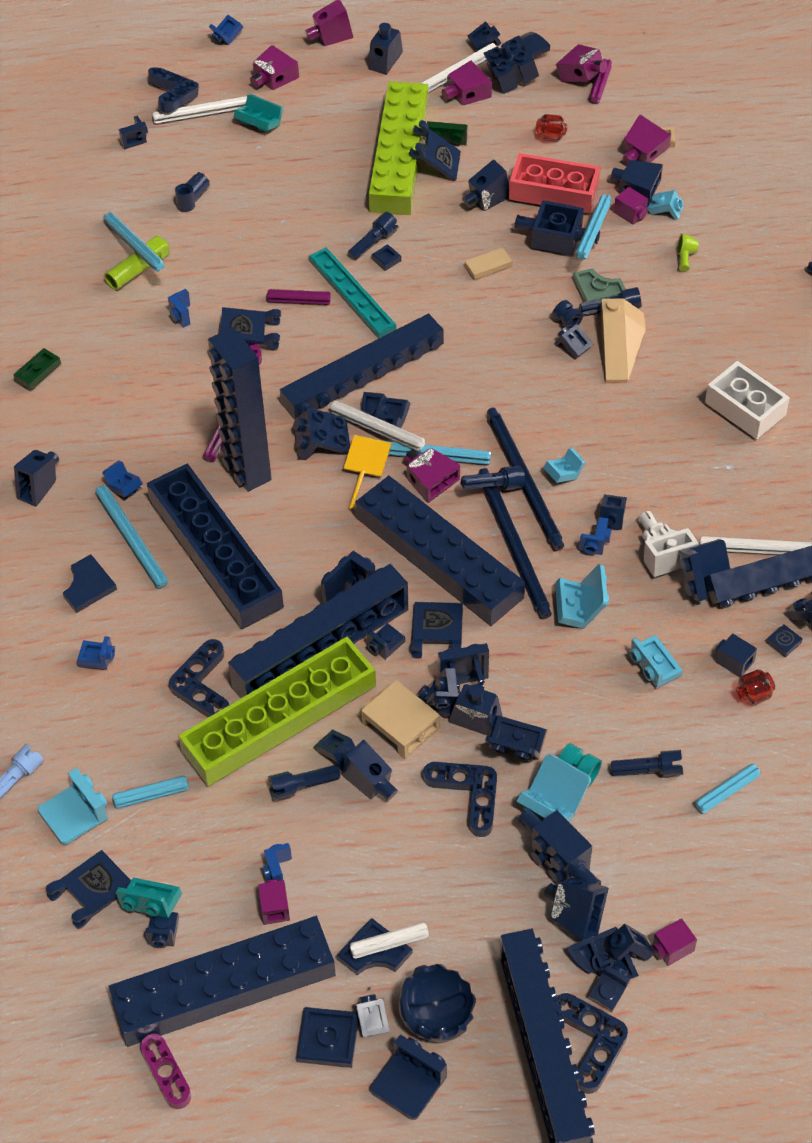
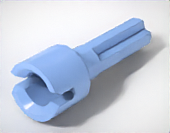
[0,744,44,799]

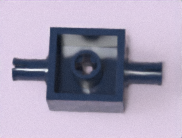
[515,200,600,256]
[518,809,602,885]

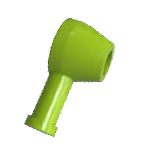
[677,234,698,272]

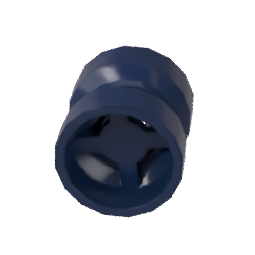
[552,300,583,328]

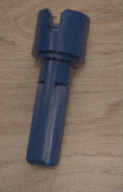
[348,211,399,260]
[579,287,642,316]
[460,466,525,490]
[611,749,683,777]
[267,765,340,801]

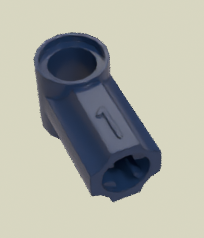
[175,172,210,212]

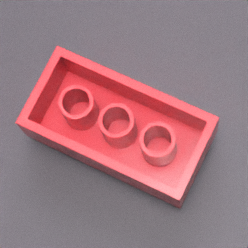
[509,153,600,214]

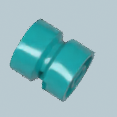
[558,743,602,789]

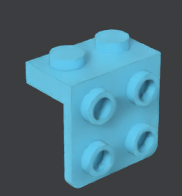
[555,564,609,629]
[517,754,591,822]
[38,768,108,845]

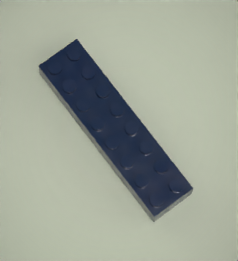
[207,327,272,492]
[147,463,284,629]
[355,475,525,626]
[228,563,409,699]
[108,915,336,1047]
[500,928,595,1143]

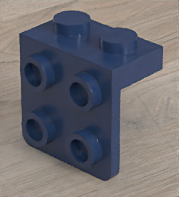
[293,407,350,460]
[679,539,730,601]
[321,550,376,604]
[485,715,547,762]
[371,1034,447,1120]

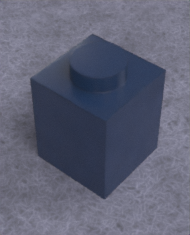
[716,633,757,678]

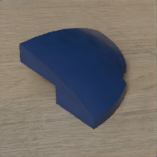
[520,31,550,57]
[362,392,410,437]
[567,927,639,979]

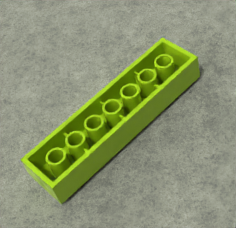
[369,81,429,215]
[178,637,376,786]

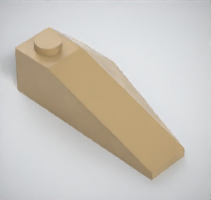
[600,299,646,383]

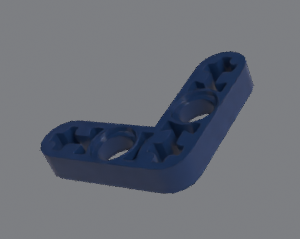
[148,67,199,112]
[169,639,229,717]
[423,762,497,837]
[555,993,628,1094]

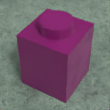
[614,187,648,225]
[258,880,290,925]
[652,918,697,966]

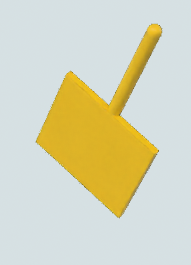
[344,435,392,510]

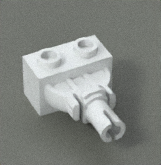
[638,511,699,577]

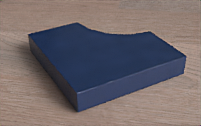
[63,554,117,613]
[337,918,413,975]

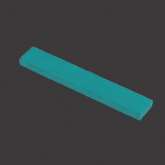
[309,247,397,339]

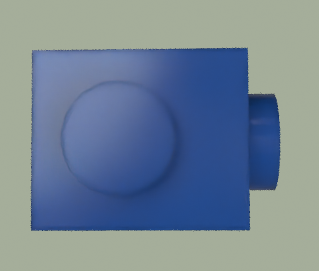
[209,14,243,45]
[168,289,190,328]
[102,460,143,497]
[579,517,612,555]
[77,636,115,669]
[262,843,292,881]

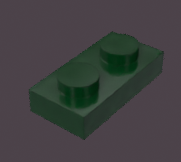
[427,121,468,146]
[13,348,61,390]

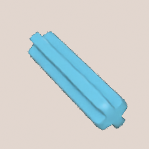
[695,764,760,813]
[113,776,189,808]

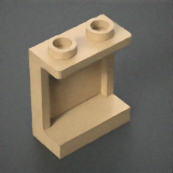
[361,680,440,759]

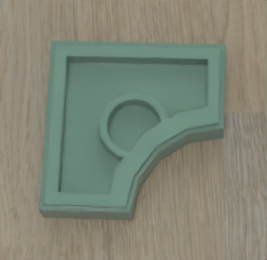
[572,268,626,302]

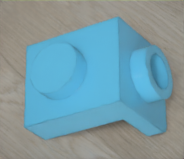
[648,190,683,219]
[543,448,585,483]

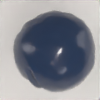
[399,964,476,1042]

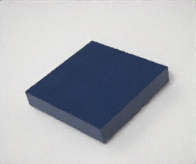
[297,1007,359,1068]

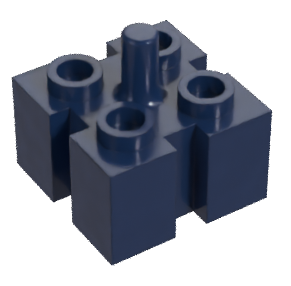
[483,35,539,94]

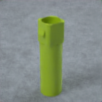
[104,235,170,290]

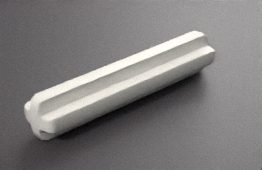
[350,922,429,959]

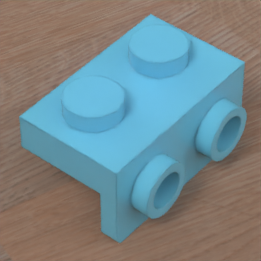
[629,635,683,688]

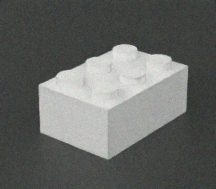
[705,361,790,439]

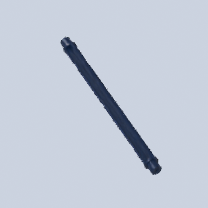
[487,407,564,550]
[478,468,552,619]

